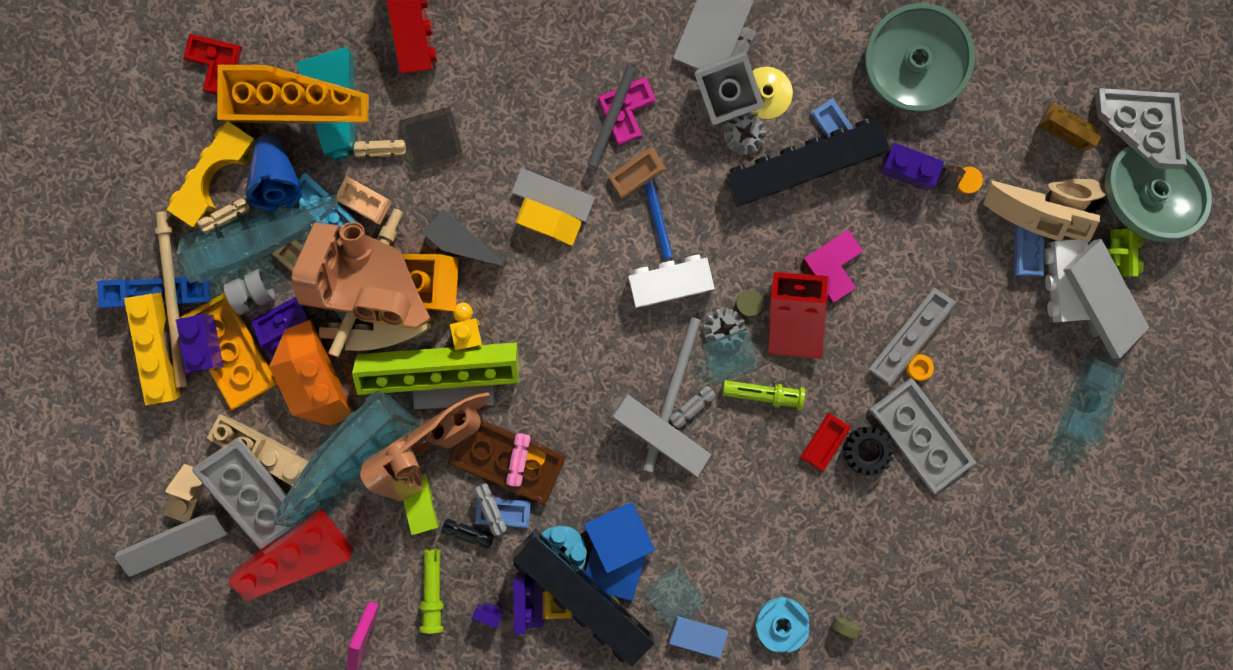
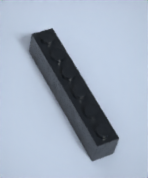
[725,118,890,208]
[512,528,655,667]

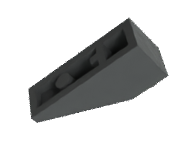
[422,209,506,267]

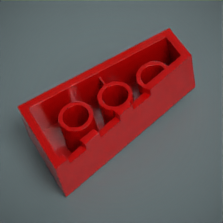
[387,0,438,73]
[228,508,354,602]

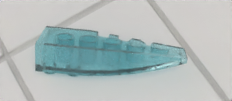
[177,194,338,283]
[273,391,421,528]

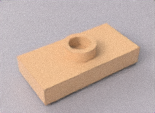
[334,176,392,225]

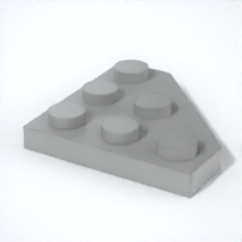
[1095,88,1187,170]

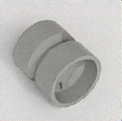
[224,268,276,315]

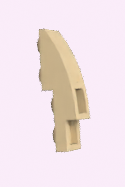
[983,181,1100,242]
[319,322,432,351]
[207,414,315,489]

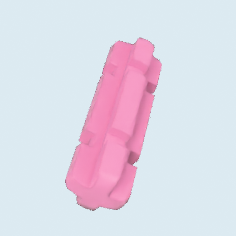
[506,433,530,487]

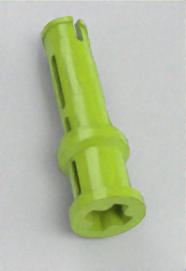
[722,380,805,411]
[419,549,444,634]

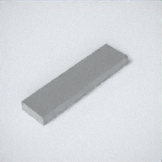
[868,287,957,387]
[610,394,712,477]
[115,510,228,577]

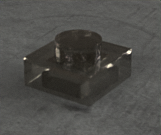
[932,165,966,195]

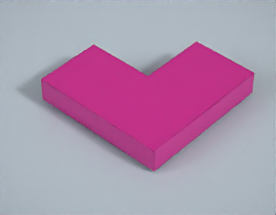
[597,77,656,147]
[803,229,863,303]
[346,601,379,670]

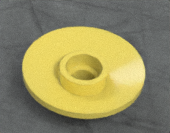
[749,67,793,119]

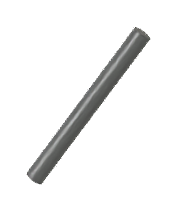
[587,65,637,168]

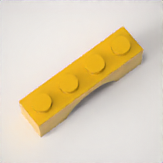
[166,121,256,230]
[124,293,181,405]

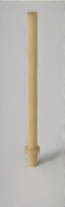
[155,212,187,388]

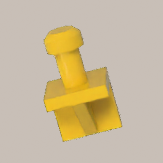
[450,303,482,351]

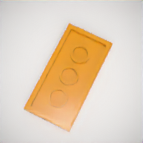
[180,292,277,410]

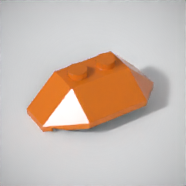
[269,319,355,426]

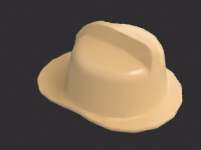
[1048,179,1107,211]

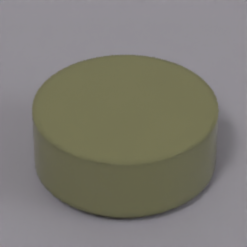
[736,290,763,316]
[832,617,861,639]

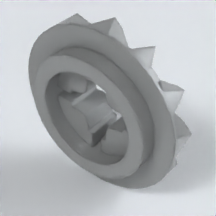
[724,113,767,155]
[703,308,746,351]

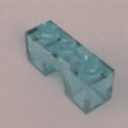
[1056,359,1126,446]

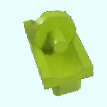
[1107,228,1144,277]

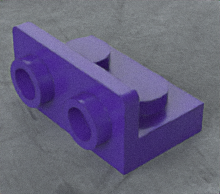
[251,296,319,356]
[513,573,544,634]

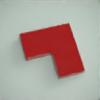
[183,34,242,95]

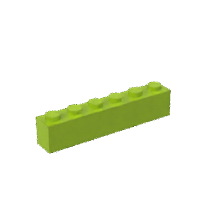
[352,343,520,395]

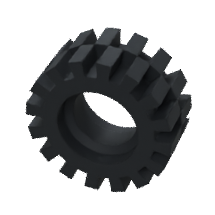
[843,427,895,476]

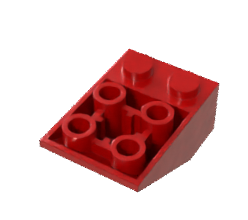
[769,272,830,359]

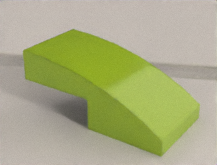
[404,474,439,535]

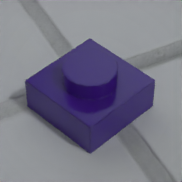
[472,602,503,628]

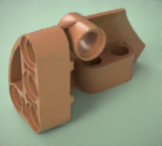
[292,222,431,329]
[360,392,490,501]

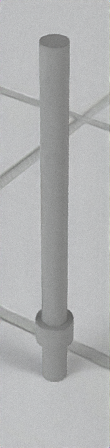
[643,317,701,472]

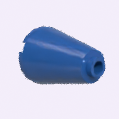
[246,134,302,211]

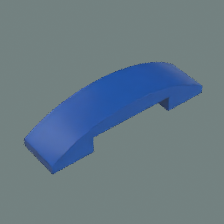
[97,275,211,308]

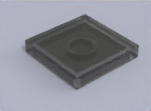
[399,107,465,173]

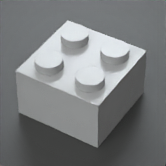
[695,52,764,125]

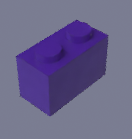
[878,142,945,191]
[175,314,224,373]

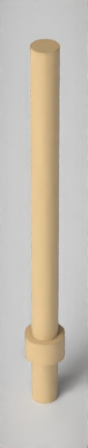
[328,209,403,358]

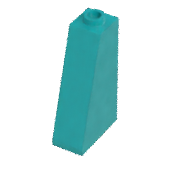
[296,47,355,160]

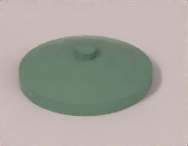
[864,3,975,113]
[1105,146,1212,242]

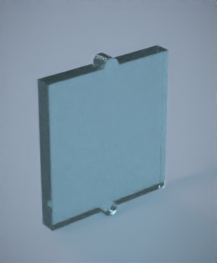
[703,328,759,384]
[644,565,707,629]

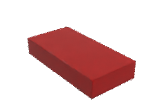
[800,413,851,472]

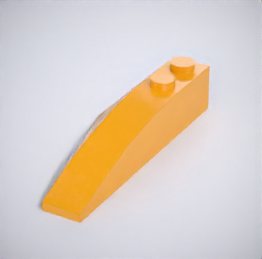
[217,65,369,124]

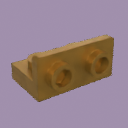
[1038,103,1101,152]

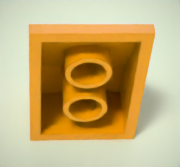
[402,254,459,311]

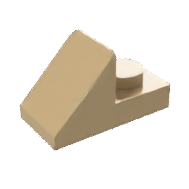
[163,464,205,523]

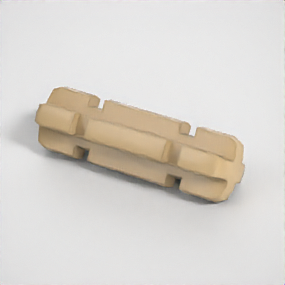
[354,140,407,157]
[197,199,250,234]

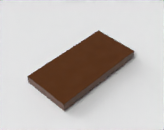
[448,419,567,505]

